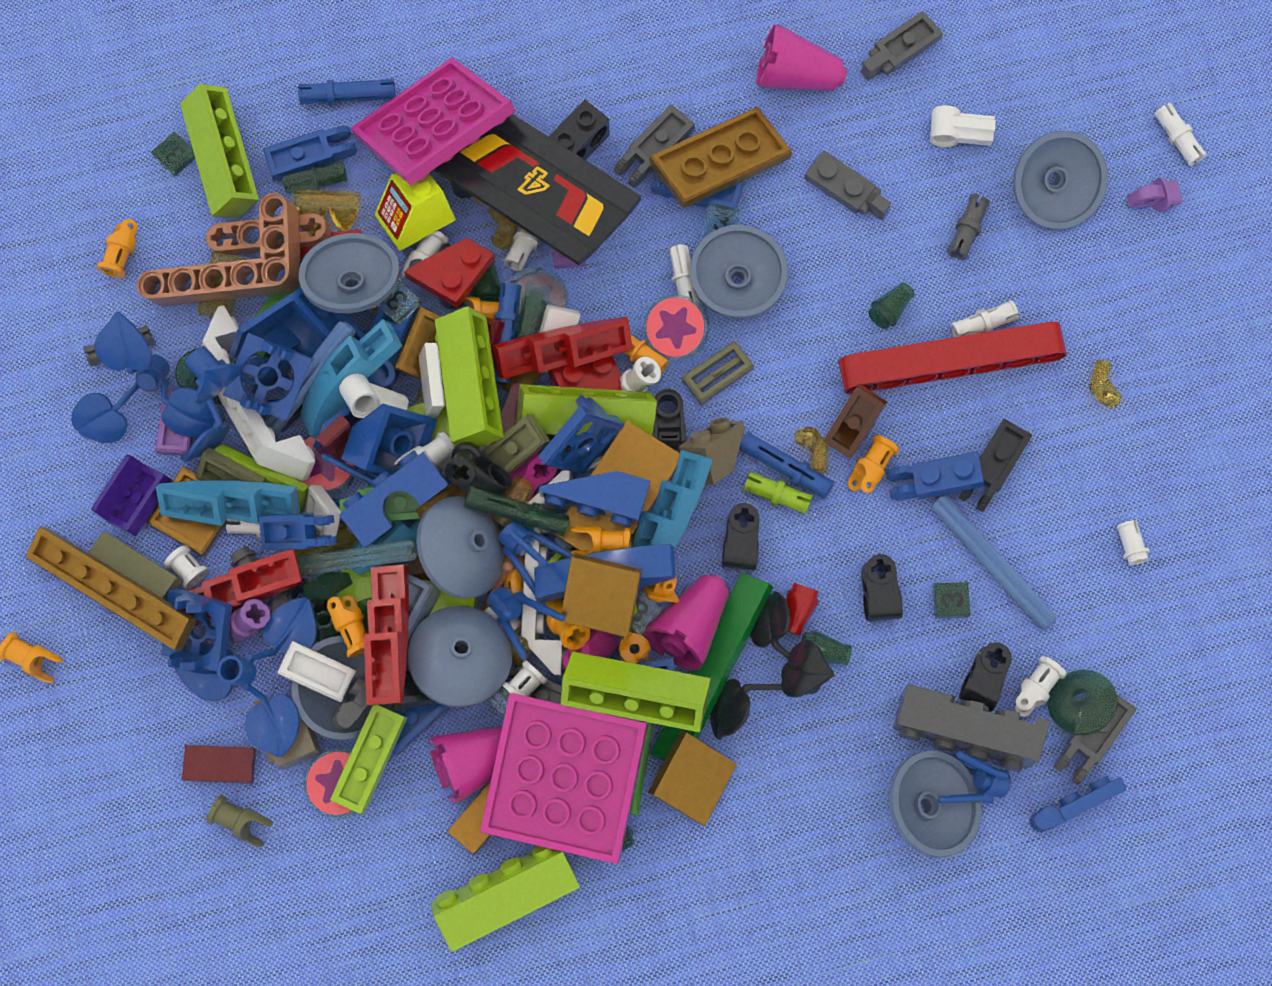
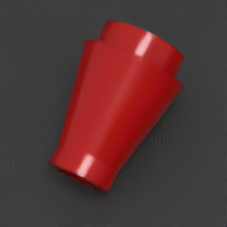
[786,583,819,636]

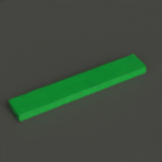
[650,573,773,761]

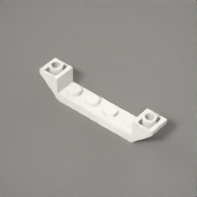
[201,305,315,481]
[521,470,573,677]

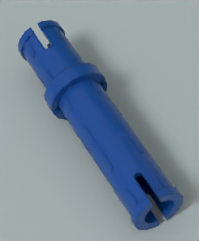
[298,79,396,106]
[493,283,522,384]
[739,431,835,499]

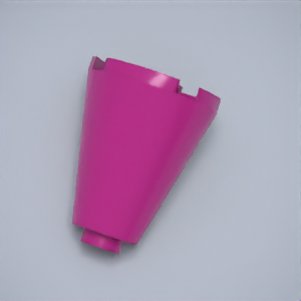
[756,24,847,91]
[643,574,729,671]
[428,726,502,804]

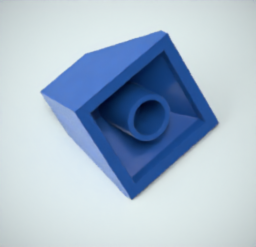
[341,403,438,476]

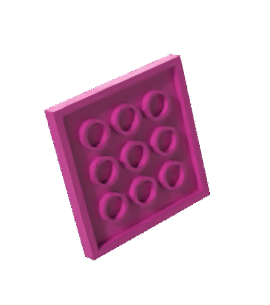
[351,57,516,186]
[480,693,648,864]

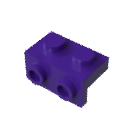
[91,454,172,537]

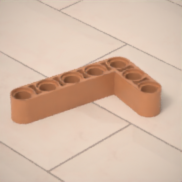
[137,193,300,306]

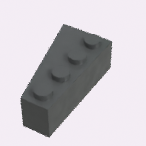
[893,684,1050,772]

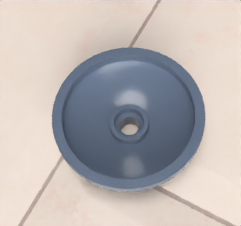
[1013,131,1108,229]
[690,225,788,319]
[299,233,400,313]
[416,496,505,599]
[408,606,512,708]
[290,636,392,740]
[889,750,982,857]

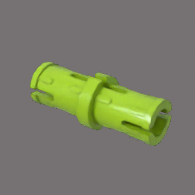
[743,471,813,515]

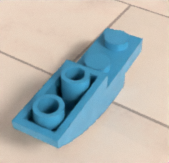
[300,319,403,439]

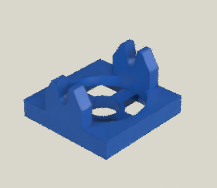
[223,332,312,421]
[538,395,624,474]
[161,588,232,672]

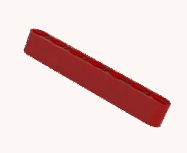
[838,322,1067,394]

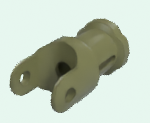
[206,795,273,847]

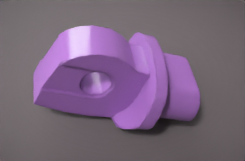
[1127,177,1182,211]

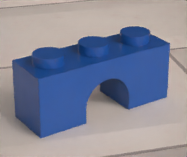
[339,450,450,548]

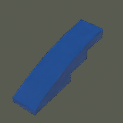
[534,544,675,603]

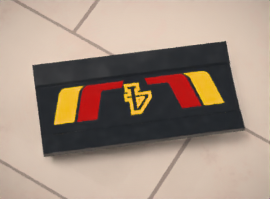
[434,114,641,266]

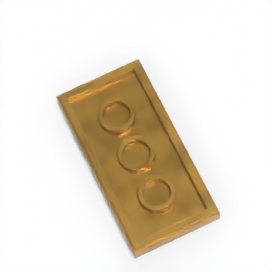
[649,106,792,209]
[553,421,680,550]

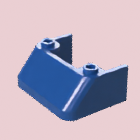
[229,287,395,451]

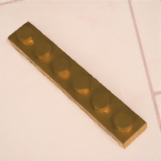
[25,527,197,651]

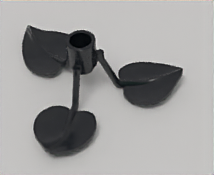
[710,591,835,740]

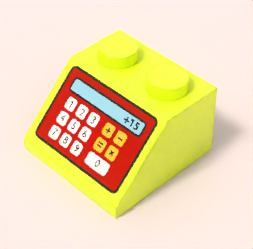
[374,173,456,252]

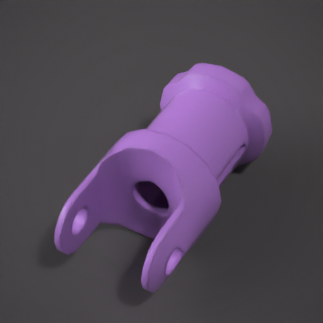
[230,599,270,643]

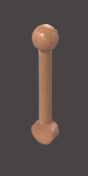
[479,560,515,611]

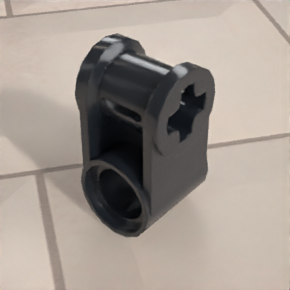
[653,388,686,450]
[445,442,512,508]
[722,503,759,570]
[861,554,903,622]
[959,642,1012,712]

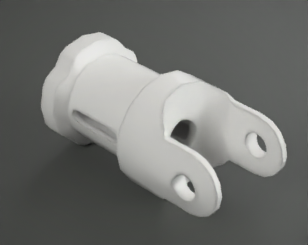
[401,230,449,278]
[394,432,455,466]
[1015,656,1067,717]

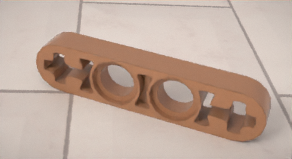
[206,213,331,256]

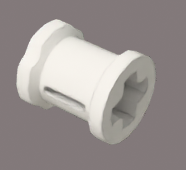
[620,357,661,392]
[164,545,209,590]
[502,660,548,696]

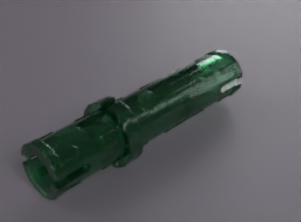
[464,485,569,536]

